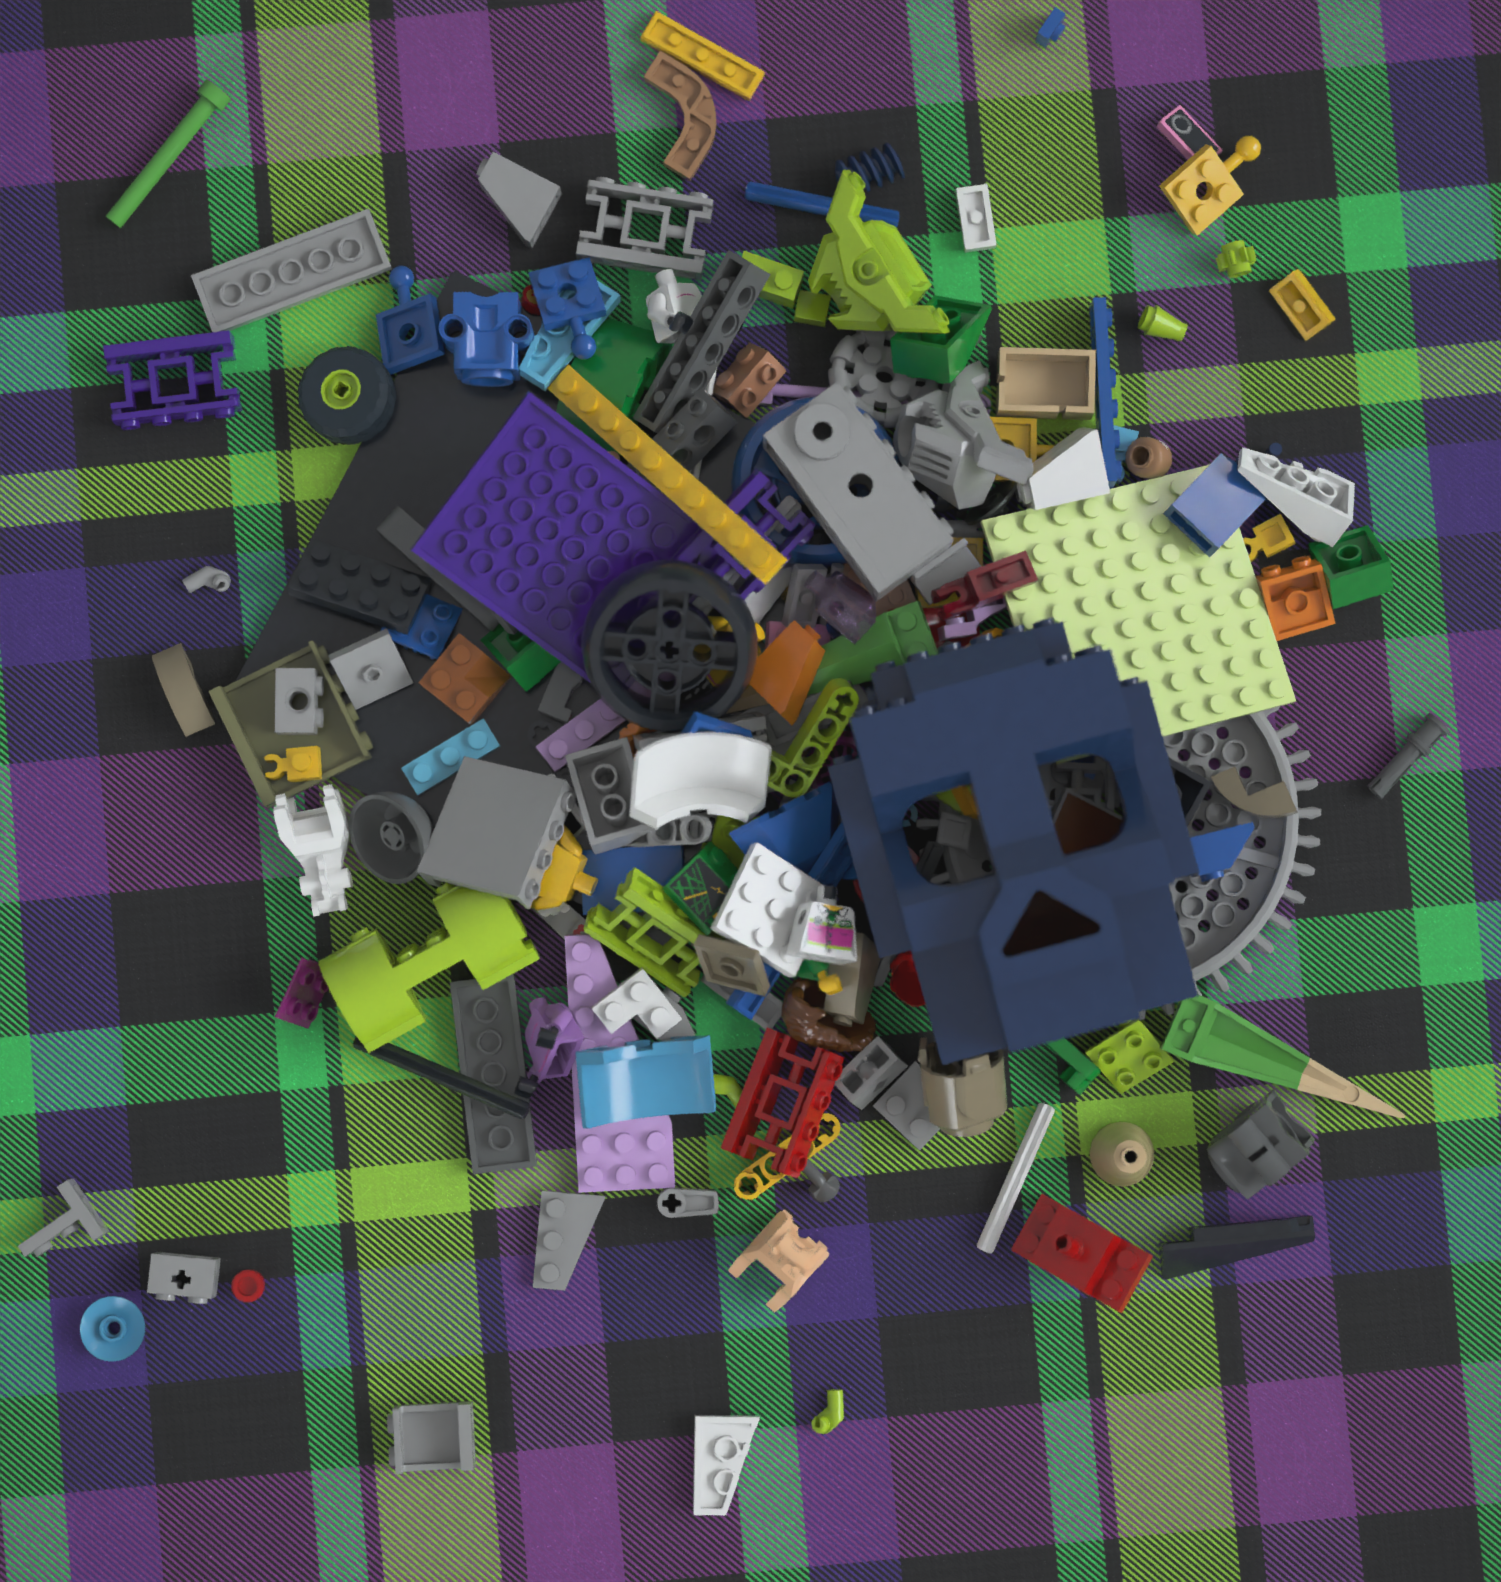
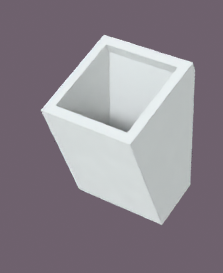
[1015,427,1110,510]

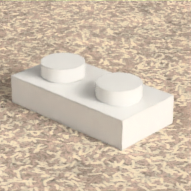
[955,184,997,253]

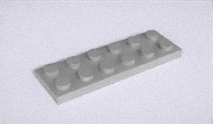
[191,209,392,332]

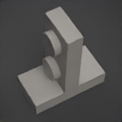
[18,1178,110,1257]

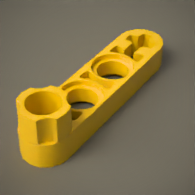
[734,1113,841,1200]

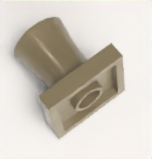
[694,934,770,997]

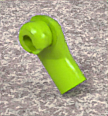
[713,1074,742,1108]
[811,1389,844,1434]

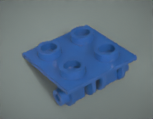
[381,594,463,660]

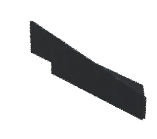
[1158,1215,1315,1280]

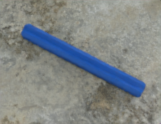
[745,182,900,228]

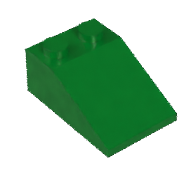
[890,295,991,384]

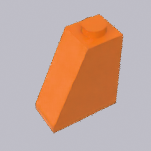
[749,620,825,726]

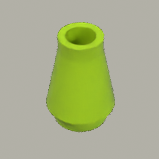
[1138,305,1188,342]

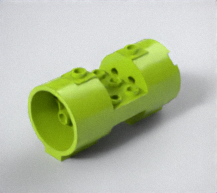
[318,883,540,1053]

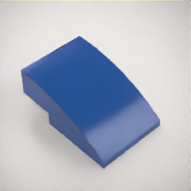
[582,845,685,915]

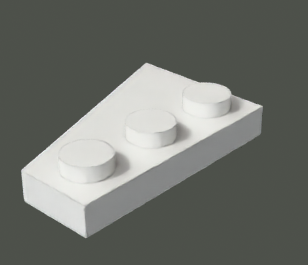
[693,1415,760,1515]

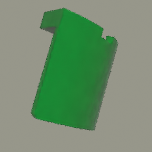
[556,319,672,456]

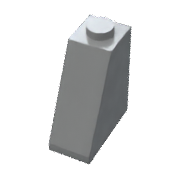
[477,152,562,249]

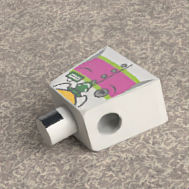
[786,885,857,965]

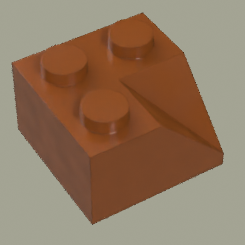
[419,633,511,726]

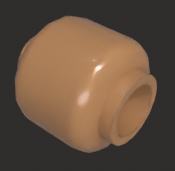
[1125,437,1172,480]

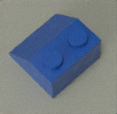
[1190,822,1254,882]

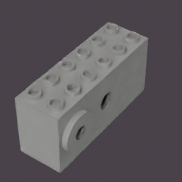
[762,381,954,602]

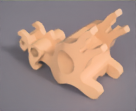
[728,1210,829,1312]

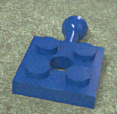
[528,257,606,360]
[376,266,445,375]

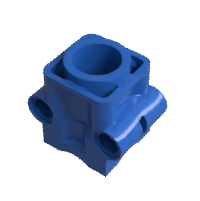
[439,292,535,387]

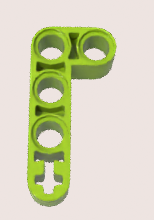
[767,678,859,798]

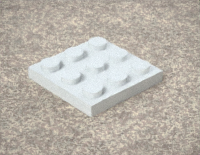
[711,842,822,978]

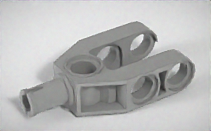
[626,812,717,847]

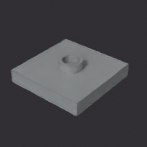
[328,628,413,710]

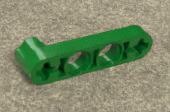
[1045,1038,1101,1096]

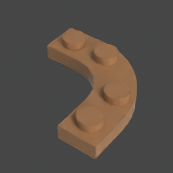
[644,51,716,182]

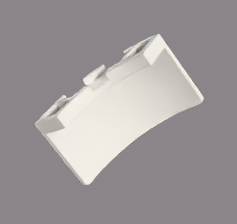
[630,732,772,829]

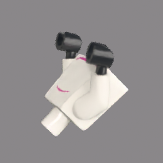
[646,269,745,343]

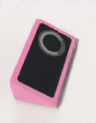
[1157,105,1223,160]

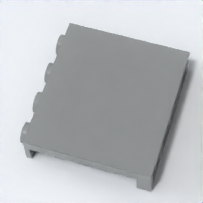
[417,756,576,910]

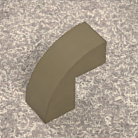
[152,643,215,736]
[1211,767,1298,818]

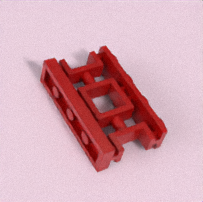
[720,1027,844,1178]

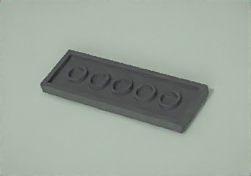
[450,974,538,1174]

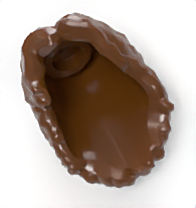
[781,978,876,1052]

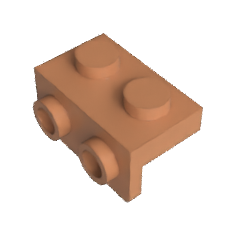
[713,342,786,418]

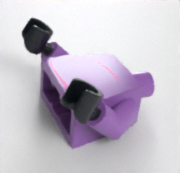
[514,998,584,1099]

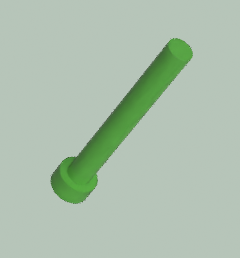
[106,79,231,228]

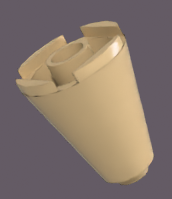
[1089,1122,1154,1186]

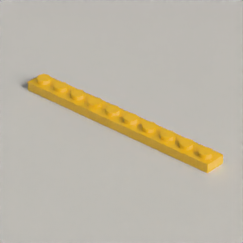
[547,364,787,585]

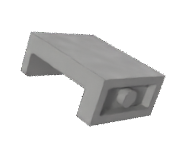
[387,1401,476,1474]

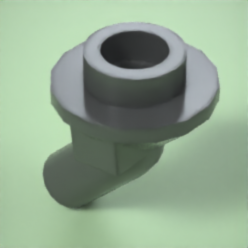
[802,1160,840,1203]

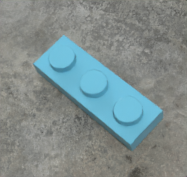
[401,718,501,796]

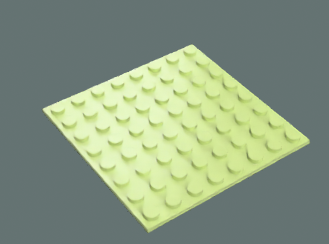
[980,465,1296,765]

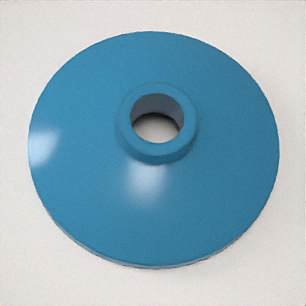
[80,1296,145,1362]

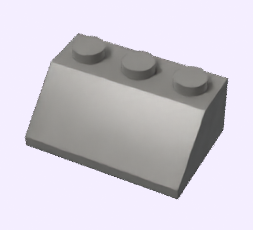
[565,737,654,855]

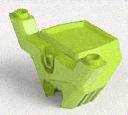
[808,170,950,333]

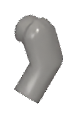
[182,566,231,593]

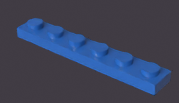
[1089,297,1122,489]

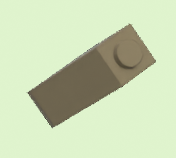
[824,932,881,1027]

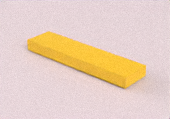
[640,11,765,101]

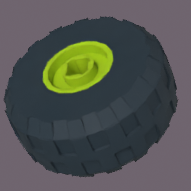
[298,346,396,445]

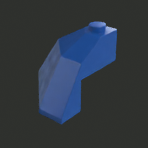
[730,781,839,875]

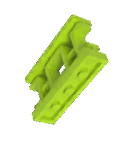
[584,867,725,998]

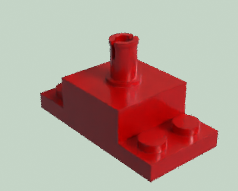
[1011,1194,1153,1313]

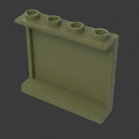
[208,640,374,808]

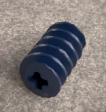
[835,143,905,193]

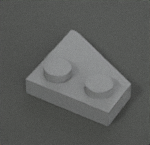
[873,1061,940,1151]

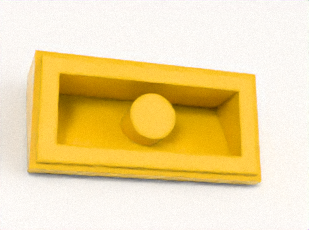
[1269,269,1336,341]

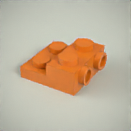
[1255,556,1336,641]

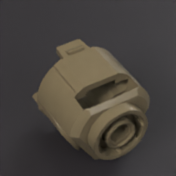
[918,1038,1007,1137]

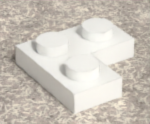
[591,967,682,1039]

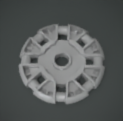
[828,330,939,428]

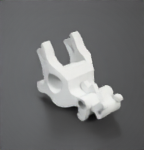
[273,784,353,916]

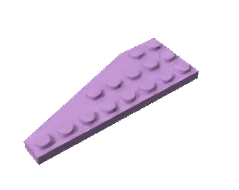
[565,934,675,1193]

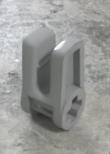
[657,1188,719,1218]

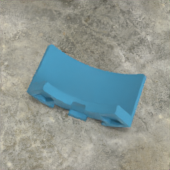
[575,1035,716,1129]

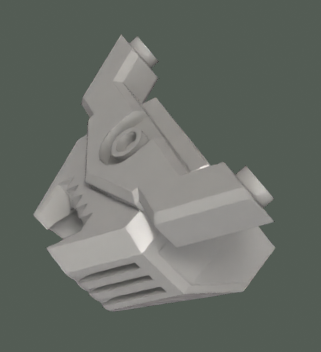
[893,360,1033,509]

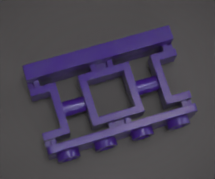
[103,330,242,430]
[669,468,816,619]

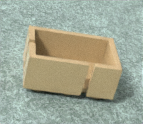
[996,347,1096,420]

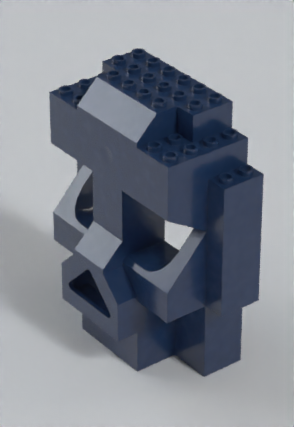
[828,617,1199,1065]

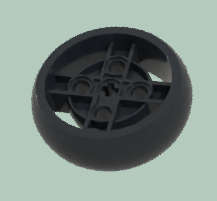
[581,560,758,731]

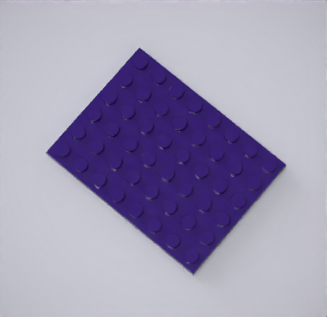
[410,391,731,688]

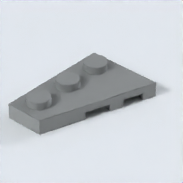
[533,1190,606,1291]

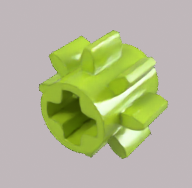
[1216,240,1257,278]

